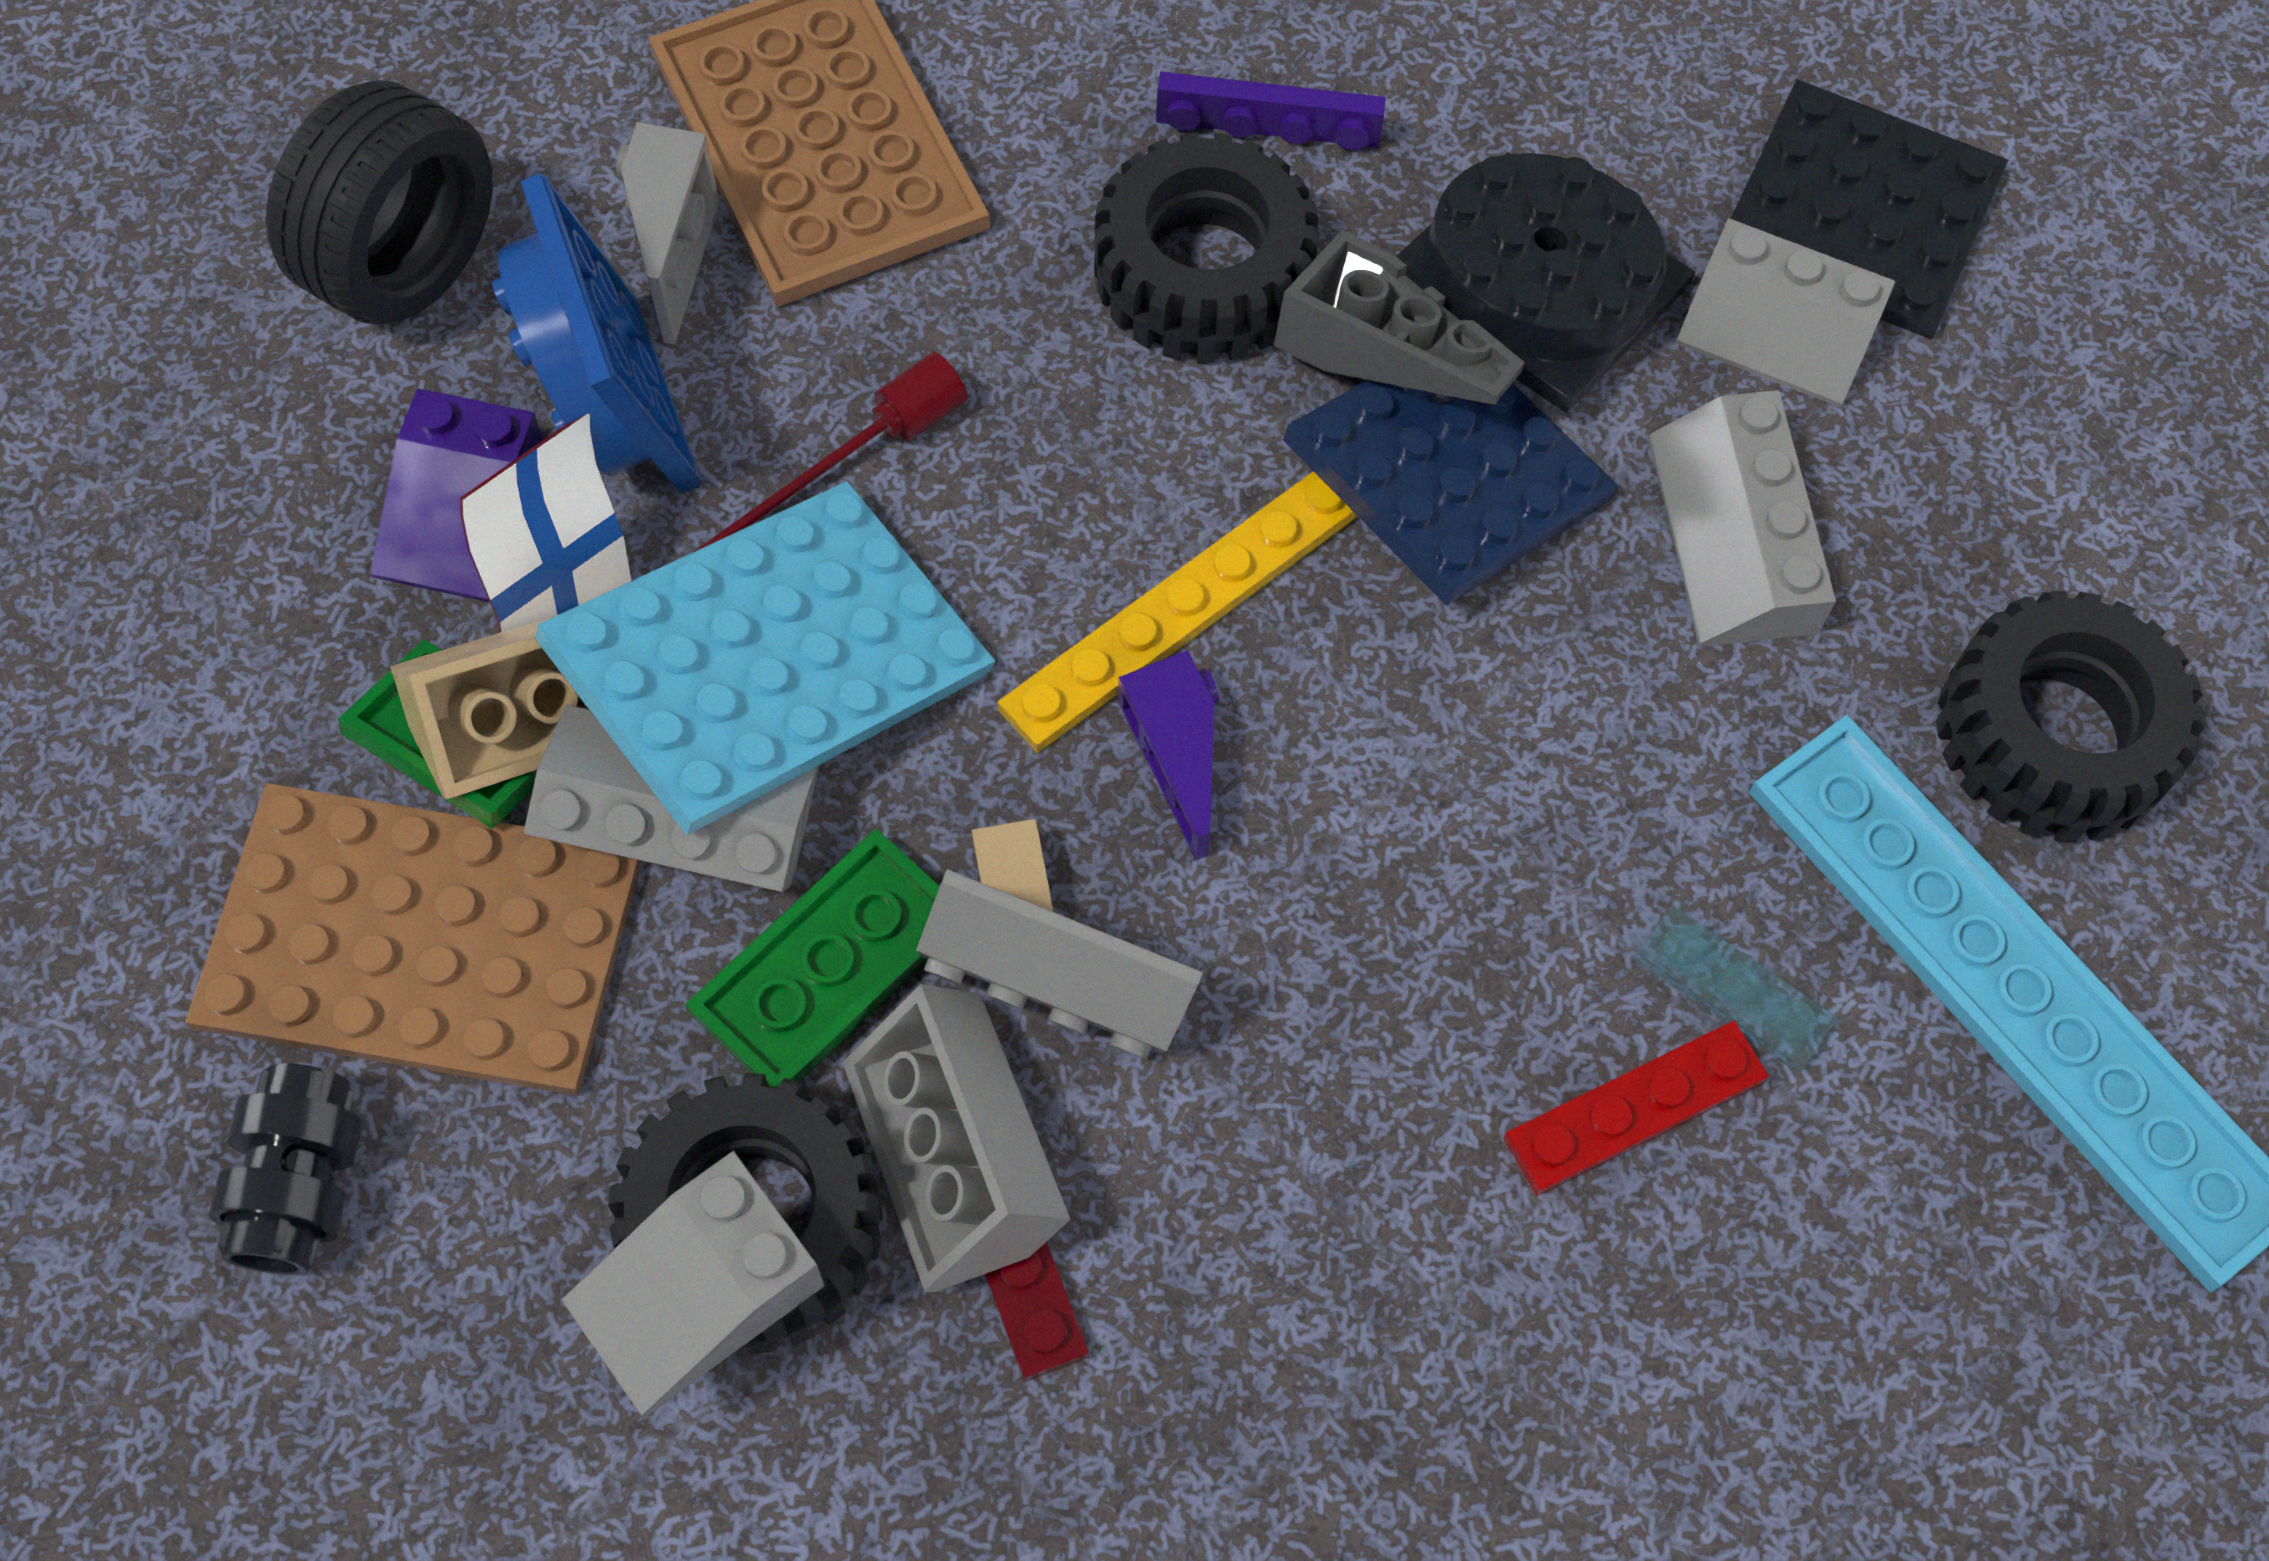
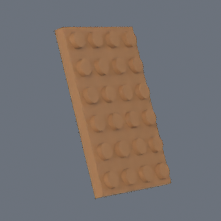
[648,0,990,307]
[185,783,642,1096]

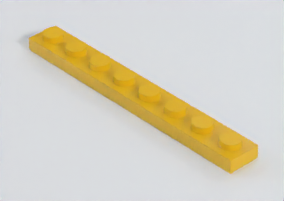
[997,471,1358,753]

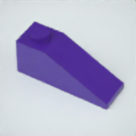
[1118,650,1219,860]

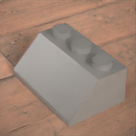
[1675,218,1895,407]

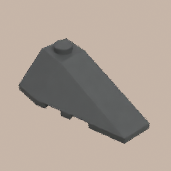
[1274,230,1525,405]

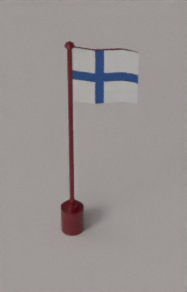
[460,351,968,633]

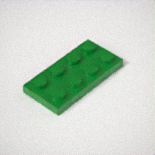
[685,828,940,1088]

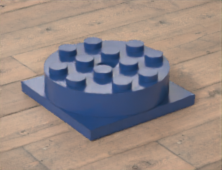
[492,173,702,493]

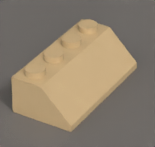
[390,615,589,799]

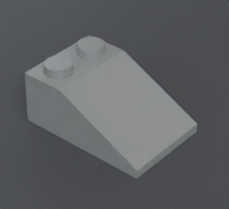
[616,122,720,345]
[561,1151,824,1418]

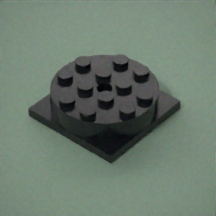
[1396,152,1696,413]

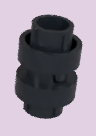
[208,1063,363,1275]

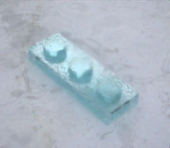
[1633,905,1838,1074]

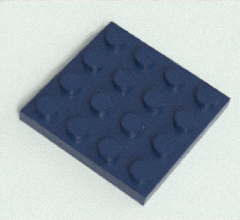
[1283,380,1619,606]

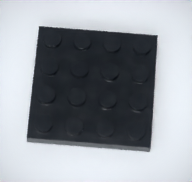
[1730,79,2009,340]

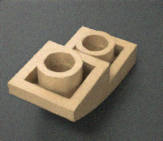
[972,819,1053,912]

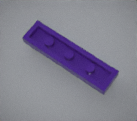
[1156,71,1386,150]

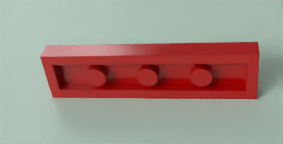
[1503,1020,1769,1197]

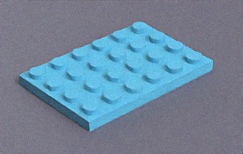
[535,481,995,836]

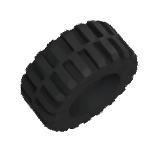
[1094,132,1319,363]
[1936,591,2205,843]
[608,1073,883,1355]

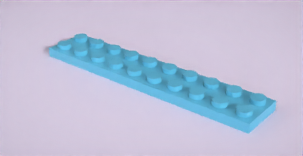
[1749,715,2269,1293]

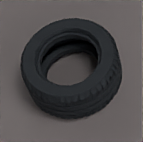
[265,80,493,324]

